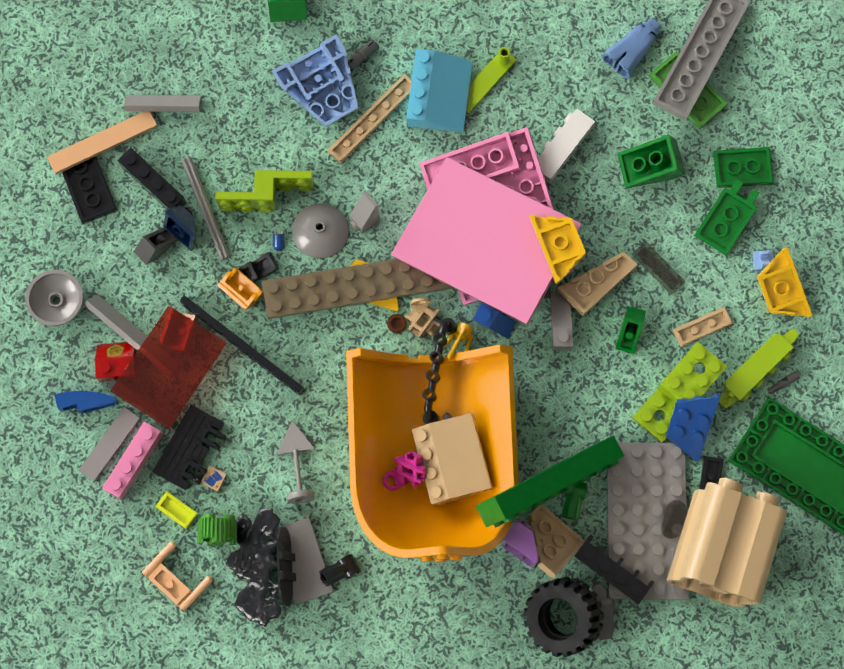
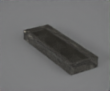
[632,241,686,295]

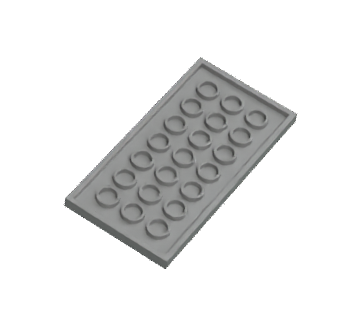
[607,442,688,600]

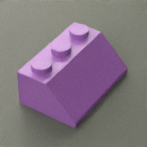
[501,521,538,568]

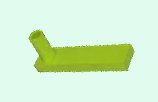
[466,47,517,115]

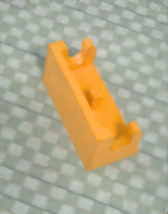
[217,268,263,310]

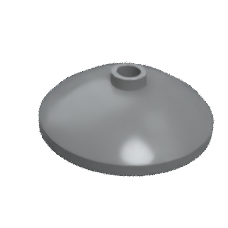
[292,203,349,258]
[25,270,83,326]

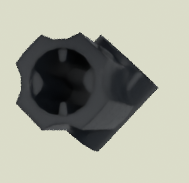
[319,554,361,587]

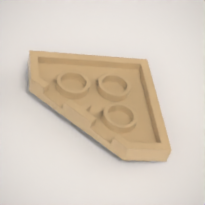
[528,504,585,579]

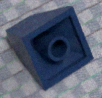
[163,205,196,251]

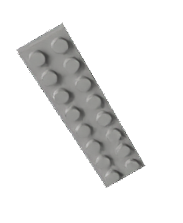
[652,0,750,121]

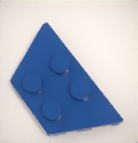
[666,394,720,462]

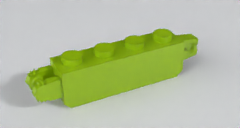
[718,329,799,409]

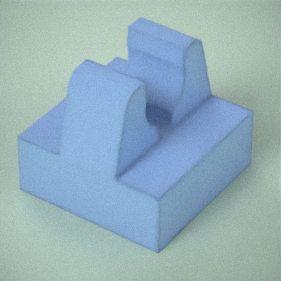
[752,250,773,271]

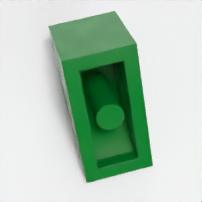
[615,306,646,354]

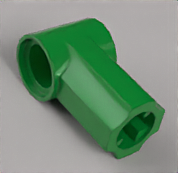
[561,483,587,521]

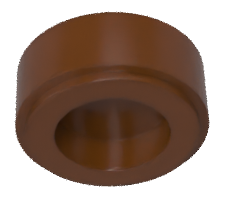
[387,314,406,334]

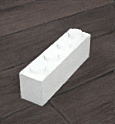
[538,109,595,184]

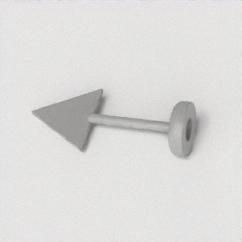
[277,421,315,504]

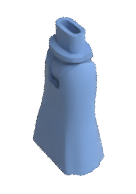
[602,18,661,79]

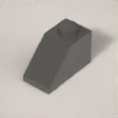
[134,227,178,265]

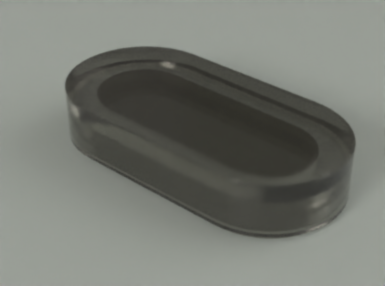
[661,500,686,539]

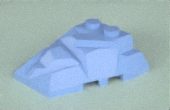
[272,34,358,127]

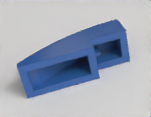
[54,391,119,414]

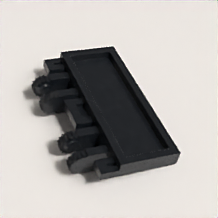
[152,405,227,490]

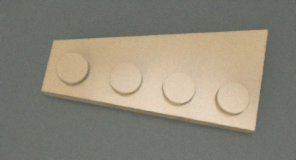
[556,252,638,316]

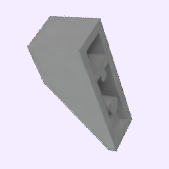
[350,191,380,234]
[550,294,573,351]

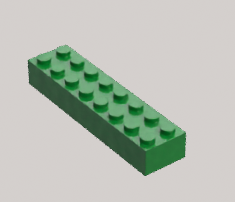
[476,435,624,528]

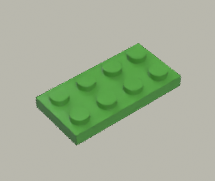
[649,51,728,130]

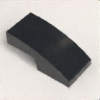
[238,252,279,282]

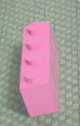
[102,421,164,500]

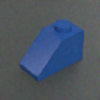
[473,303,517,339]

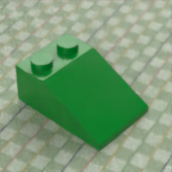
[617,134,685,188]

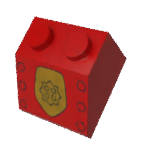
[95,342,138,382]

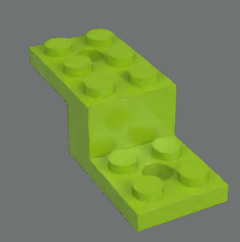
[215,170,314,213]
[632,341,727,443]

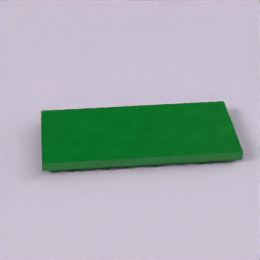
[728,397,844,536]

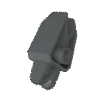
[592,583,616,640]

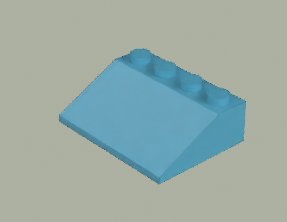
[406,49,473,132]

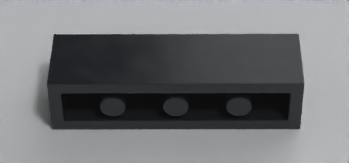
[117,147,187,210]

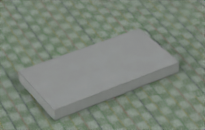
[274,517,334,605]

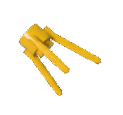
[443,322,474,359]

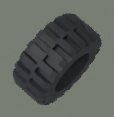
[523,577,604,657]

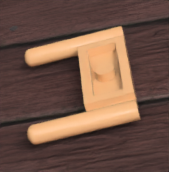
[142,541,213,612]

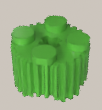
[197,514,237,546]

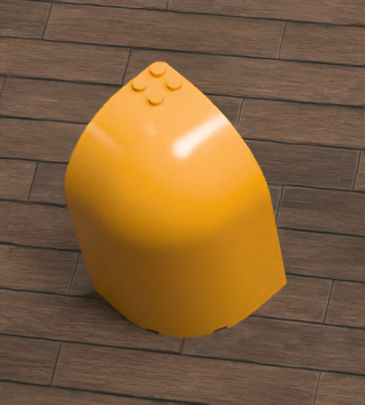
[346,344,519,563]

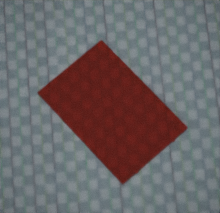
[110,306,227,429]

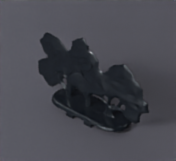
[226,508,296,627]

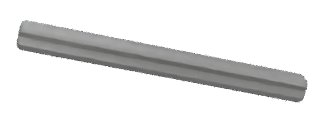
[182,157,230,260]

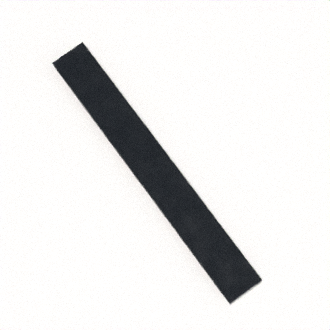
[180,295,305,395]

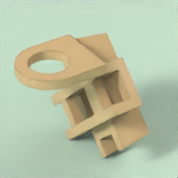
[405,297,440,338]

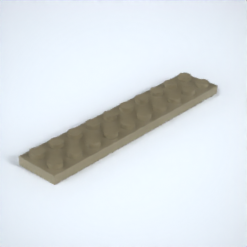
[262,259,453,319]

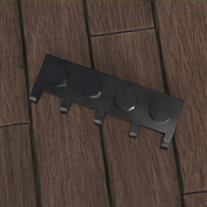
[574,534,655,604]

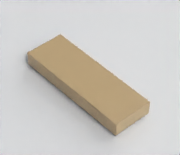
[672,307,733,347]

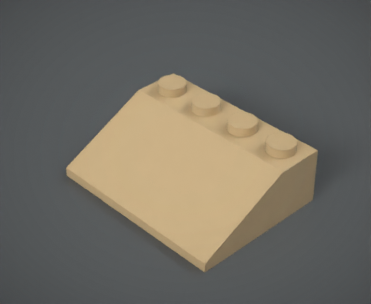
[412,413,493,506]

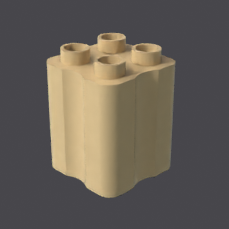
[667,478,787,608]

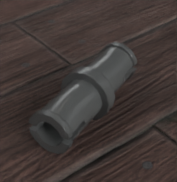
[347,39,379,72]

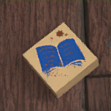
[201,466,227,492]

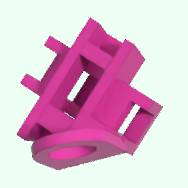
[382,451,426,491]

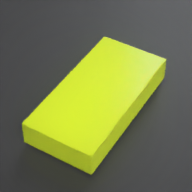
[155,491,198,529]

